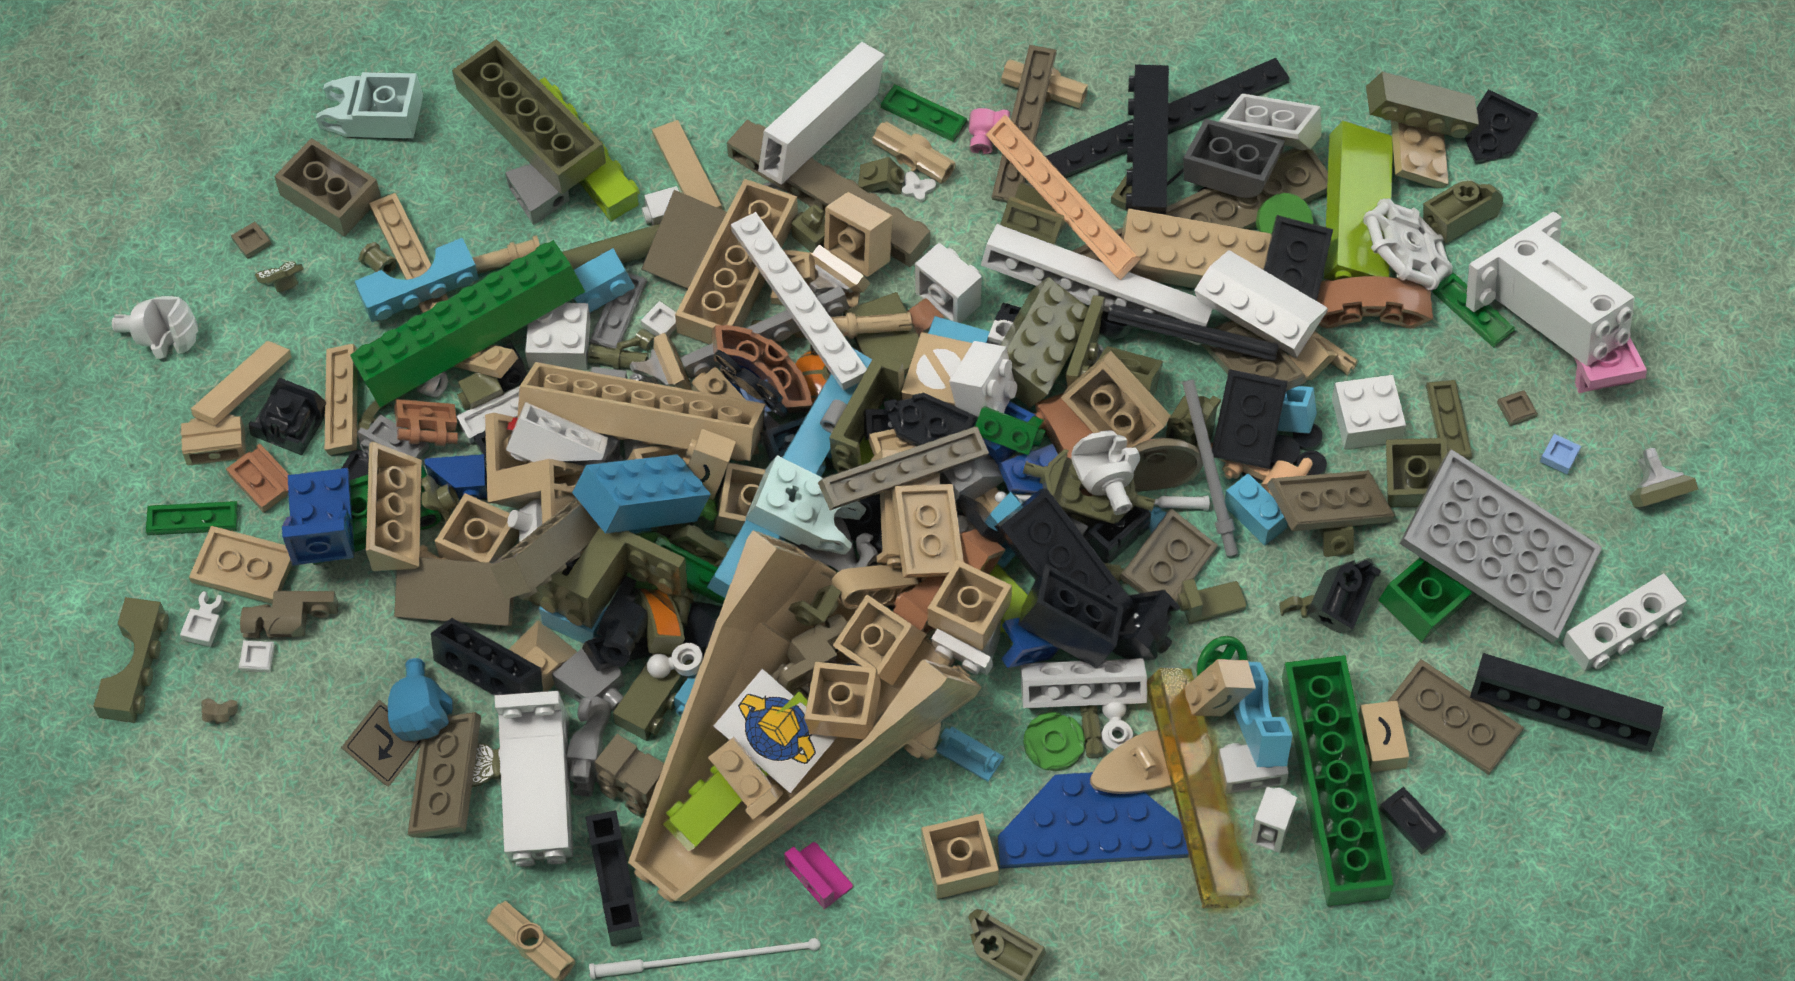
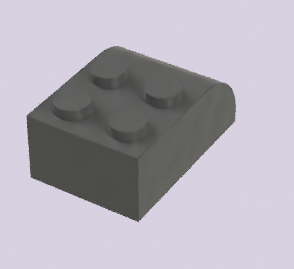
[1183,118,1285,198]

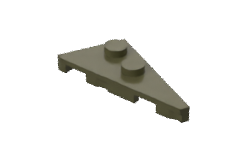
[1066,295,1105,386]

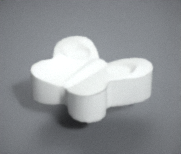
[902,171,936,202]

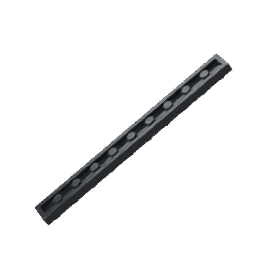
[1046,58,1290,178]

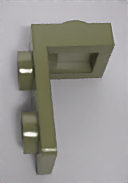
[1177,578,1246,624]

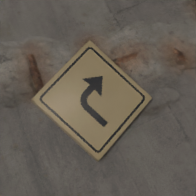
[341,700,421,787]

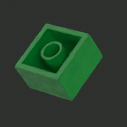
[1378,557,1472,643]

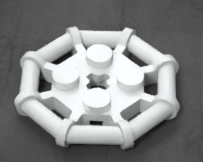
[1363,198,1453,290]

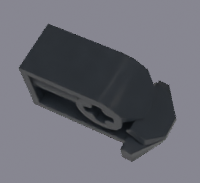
[1306,558,1381,633]

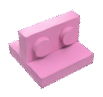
[1573,338,1647,393]

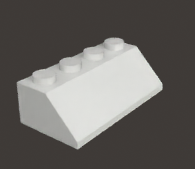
[1194,250,1328,358]

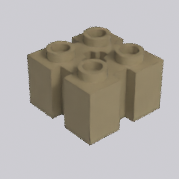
[594,734,664,816]

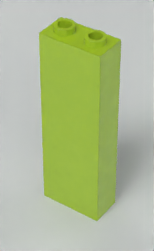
[1324,120,1393,281]

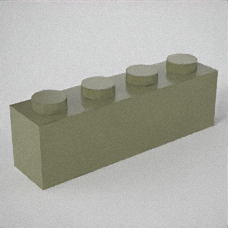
[1366,71,1479,139]

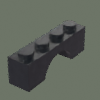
[585,810,643,946]

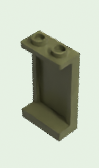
[829,353,905,473]

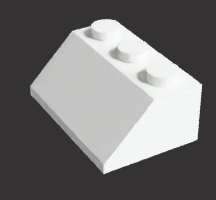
[1219,94,1321,150]

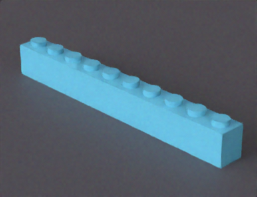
[707,348,872,598]

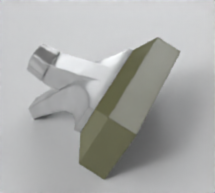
[1630,448,1699,508]

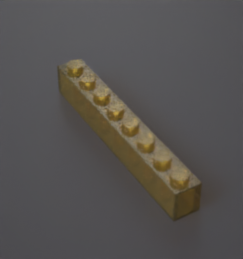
[1147,668,1250,908]

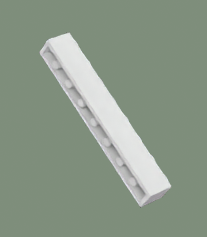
[981,224,1213,345]

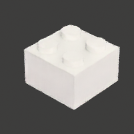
[915,243,982,323]
[525,303,591,370]
[949,341,1017,427]
[1332,375,1406,449]

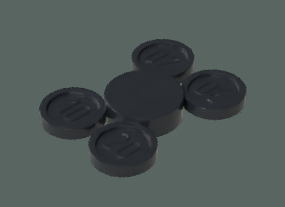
[713,350,788,417]
[1242,423,1327,483]

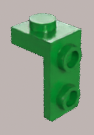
[975,406,1046,455]

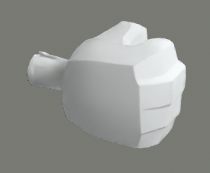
[112,296,198,359]
[1071,430,1140,515]

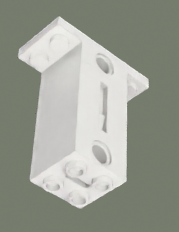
[1466,211,1634,366]
[495,691,573,867]

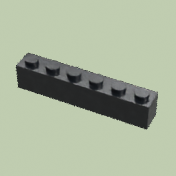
[1125,64,1169,215]
[1470,653,1664,752]

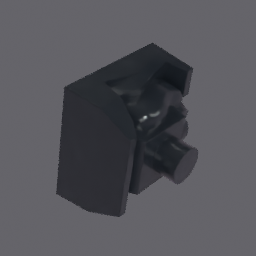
[248,378,326,456]
[1112,589,1180,661]

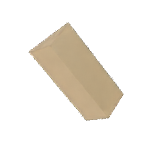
[366,442,422,571]

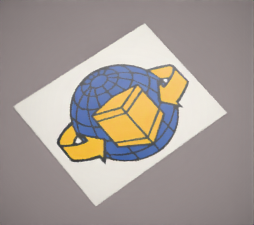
[714,669,837,793]

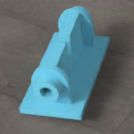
[936,727,1004,782]

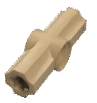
[1001,59,1088,109]
[872,121,955,184]
[487,901,575,981]

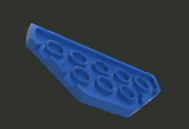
[997,772,1189,869]

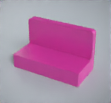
[784,842,853,910]

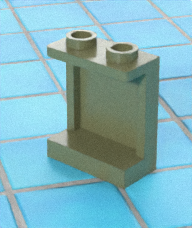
[1000,182,1066,245]

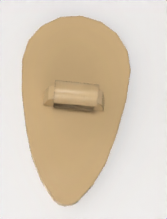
[1090,730,1189,794]

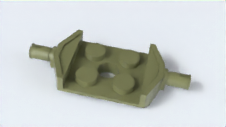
[1023,449,1156,524]

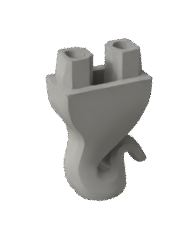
[791,517,879,571]
[566,696,611,797]

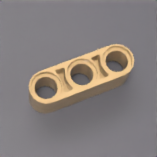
[831,564,919,610]

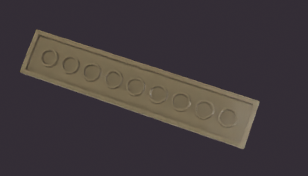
[1072,148,1328,262]

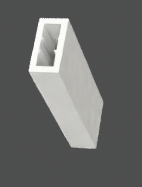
[758,42,885,185]

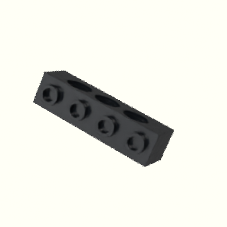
[430,618,543,696]

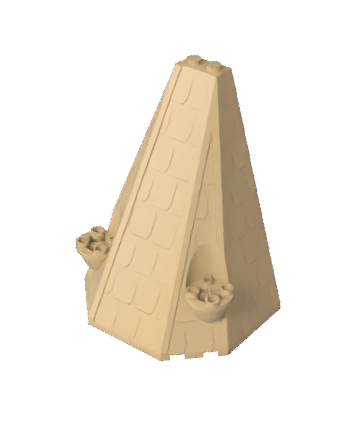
[628,530,982,902]

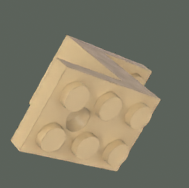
[485,413,585,555]

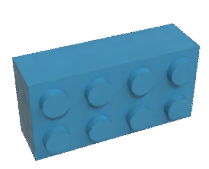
[572,455,711,534]

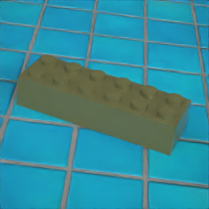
[452,39,606,195]

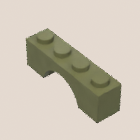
[93,597,169,723]

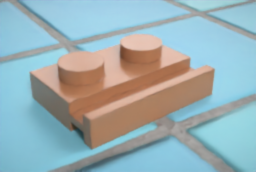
[226,444,289,513]

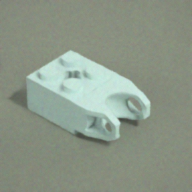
[316,72,423,138]
[745,455,866,555]

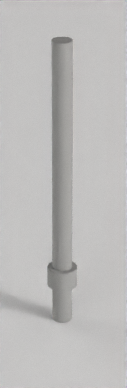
[1182,379,1238,556]

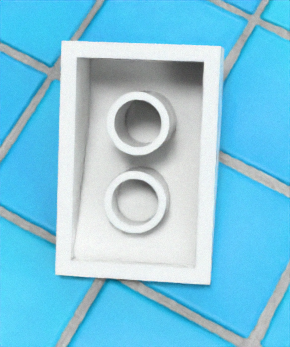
[506,402,608,462]

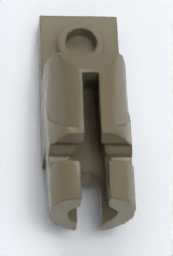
[240,591,338,639]
[778,614,847,693]

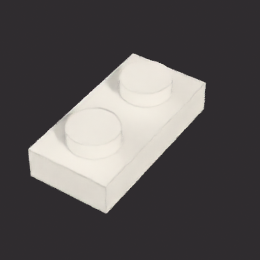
[931,628,993,675]

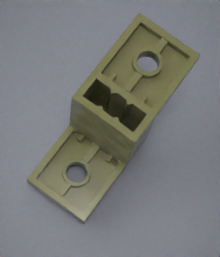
[518,528,687,629]

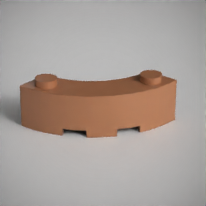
[1317,276,1433,328]
[711,325,812,413]
[1034,393,1093,496]
[893,529,1006,634]

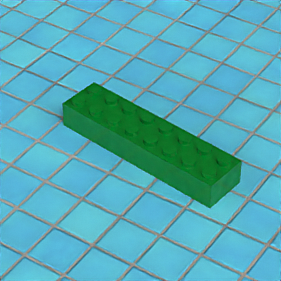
[350,240,585,407]
[1281,655,1394,906]

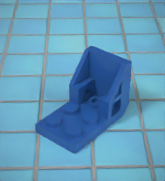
[282,468,355,566]

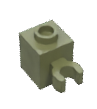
[791,205,825,253]

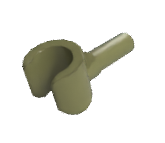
[617,329,656,352]

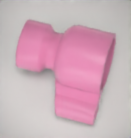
[969,108,1010,154]

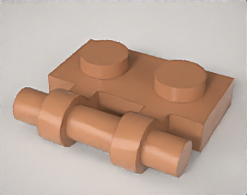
[394,399,458,446]

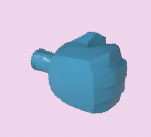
[388,658,453,742]

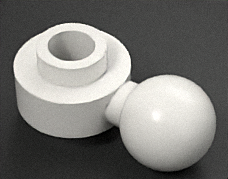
[647,643,704,678]
[1101,702,1133,751]

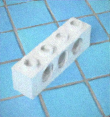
[1562,573,1687,671]
[1021,659,1147,708]

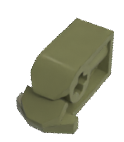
[1423,181,1503,244]
[1166,396,1221,449]
[968,909,1046,981]

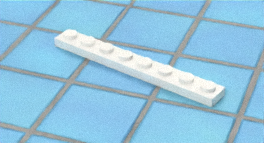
[731,212,867,390]

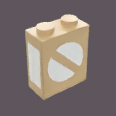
[901,332,972,407]

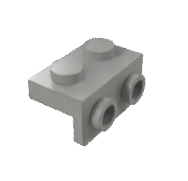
[357,414,429,459]

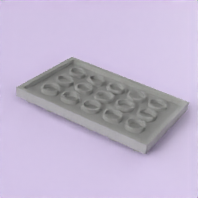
[1399,449,1602,643]

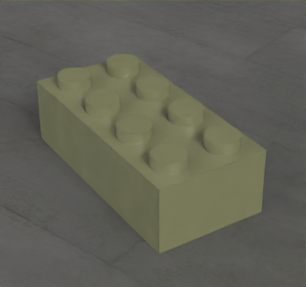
[1000,277,1089,408]

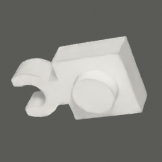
[180,591,224,647]

